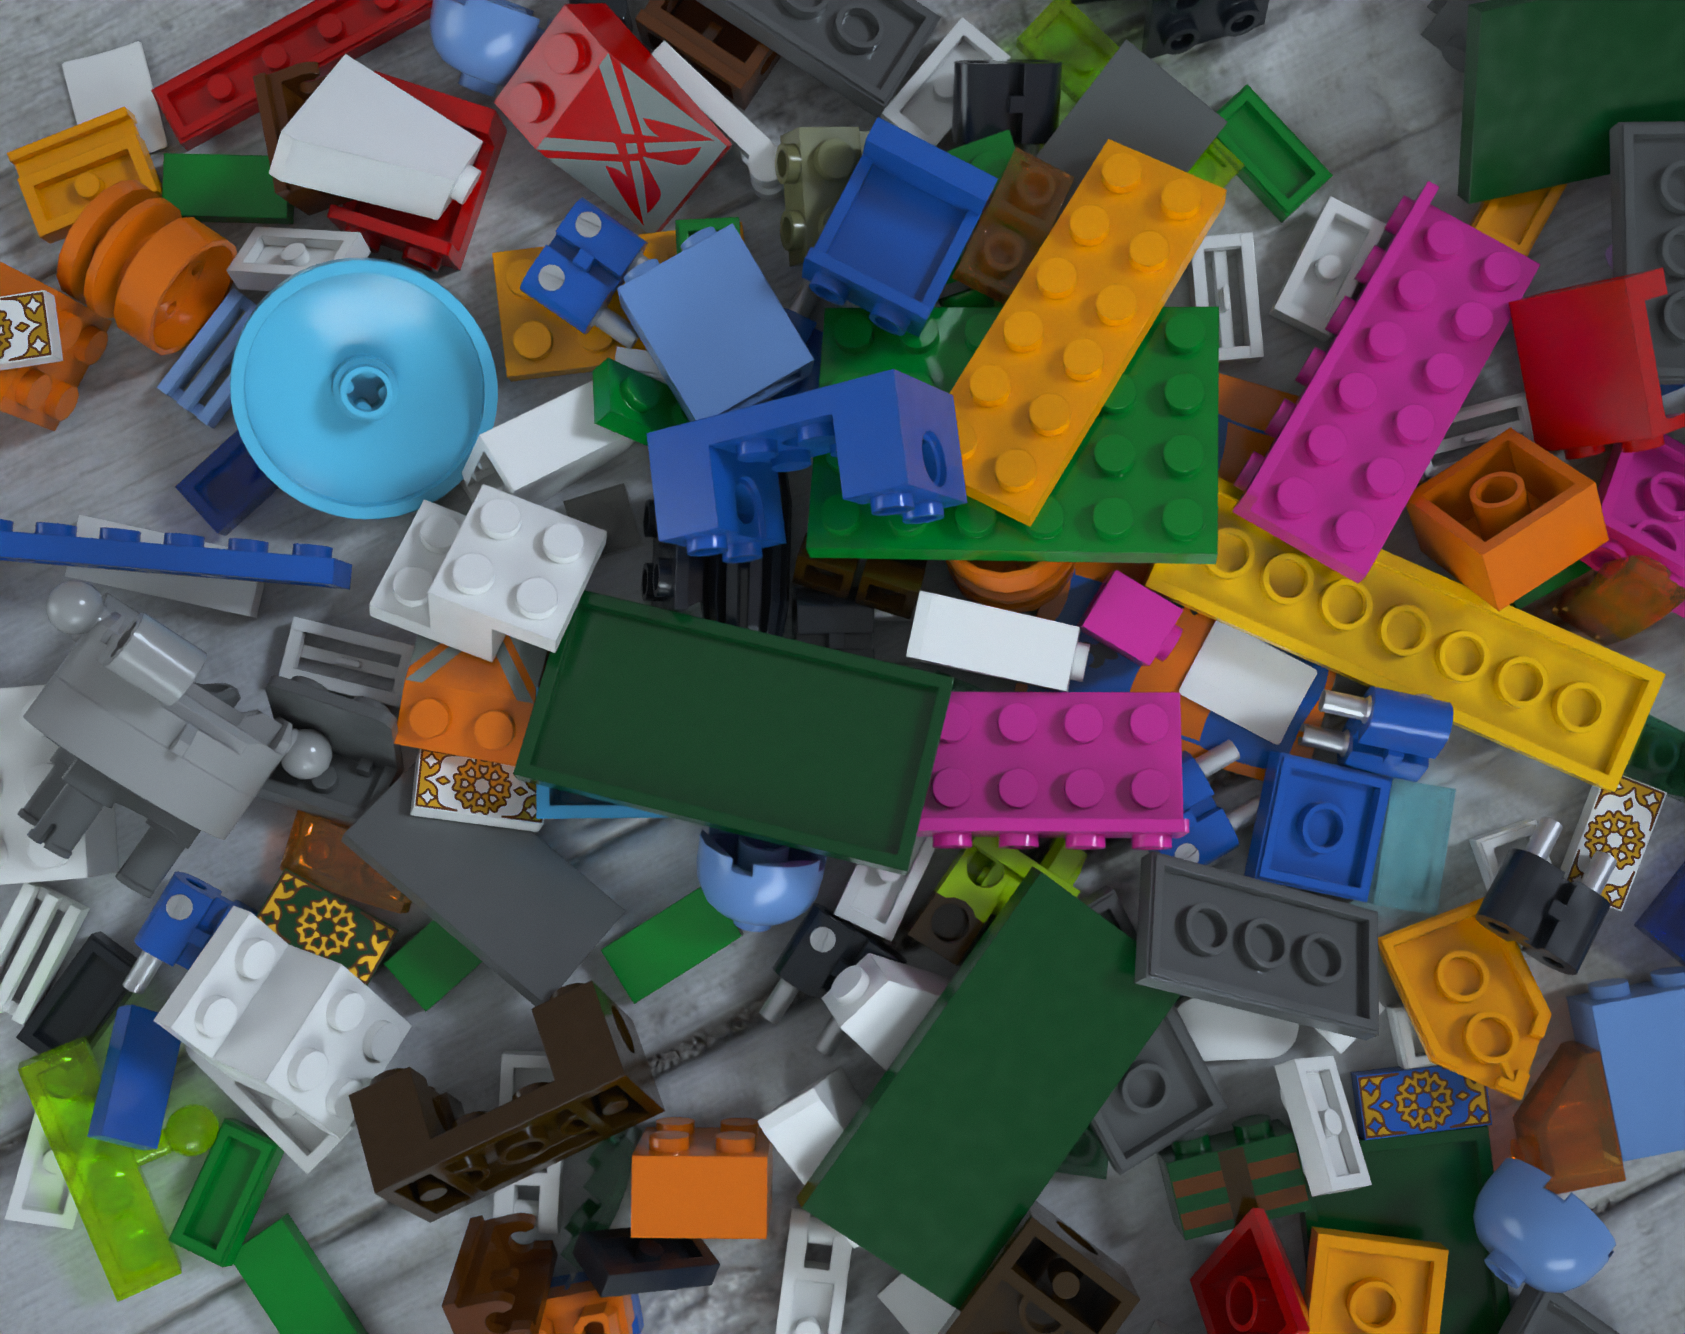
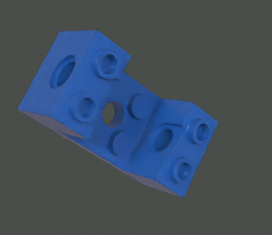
[646,369,968,563]

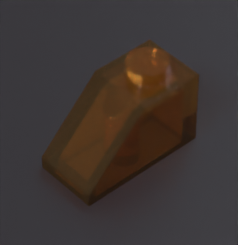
[1510,1040,1626,1194]

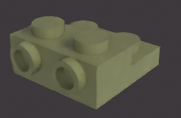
[775,127,908,267]

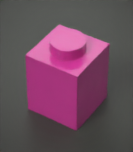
[1076,570,1183,666]

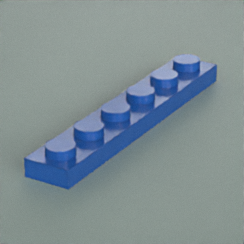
[0,519,352,590]

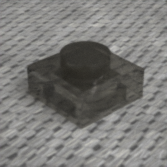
[563,483,644,559]

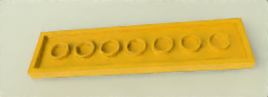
[1141,477,1666,792]

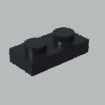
[572,1227,720,1298]

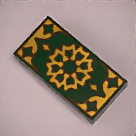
[256,868,399,986]

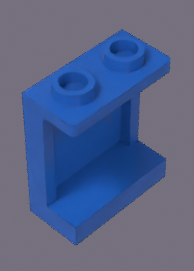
[801,117,998,337]

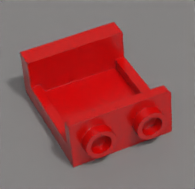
[327,71,507,273]
[1508,267,1685,460]

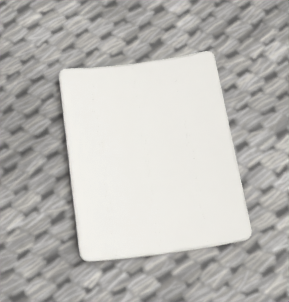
[62,41,168,153]
[1179,621,1317,745]

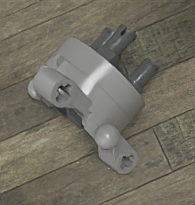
[17,580,332,898]

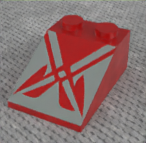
[494,3,733,233]

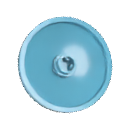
[230,258,498,519]

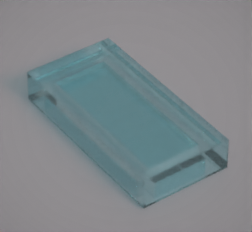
[1368,779,1456,915]

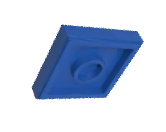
[1244,751,1393,903]

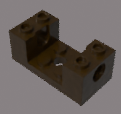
[349,980,665,1223]
[938,1201,1141,1334]

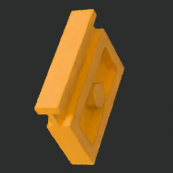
[7,106,162,244]

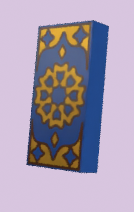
[1350,1065,1492,1140]

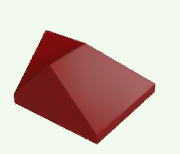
[1189,1208,1310,1334]

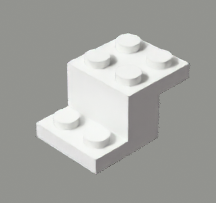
[369,484,607,662]
[154,906,412,1139]

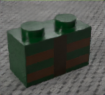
[1156,1114,1312,1241]

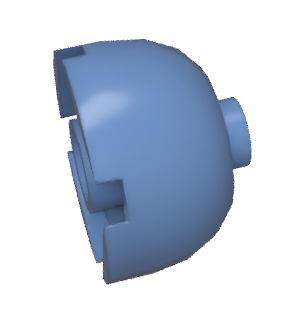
[429,0,553,97]
[697,827,827,932]
[1473,1158,1616,1293]

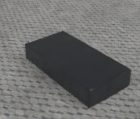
[16,931,138,1075]

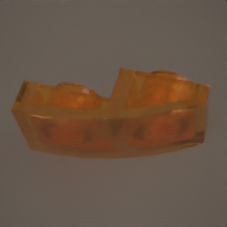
[951,147,1075,305]
[1552,555,1685,646]
[279,810,412,914]

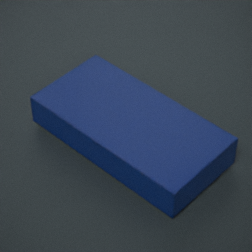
[87,1004,181,1151]

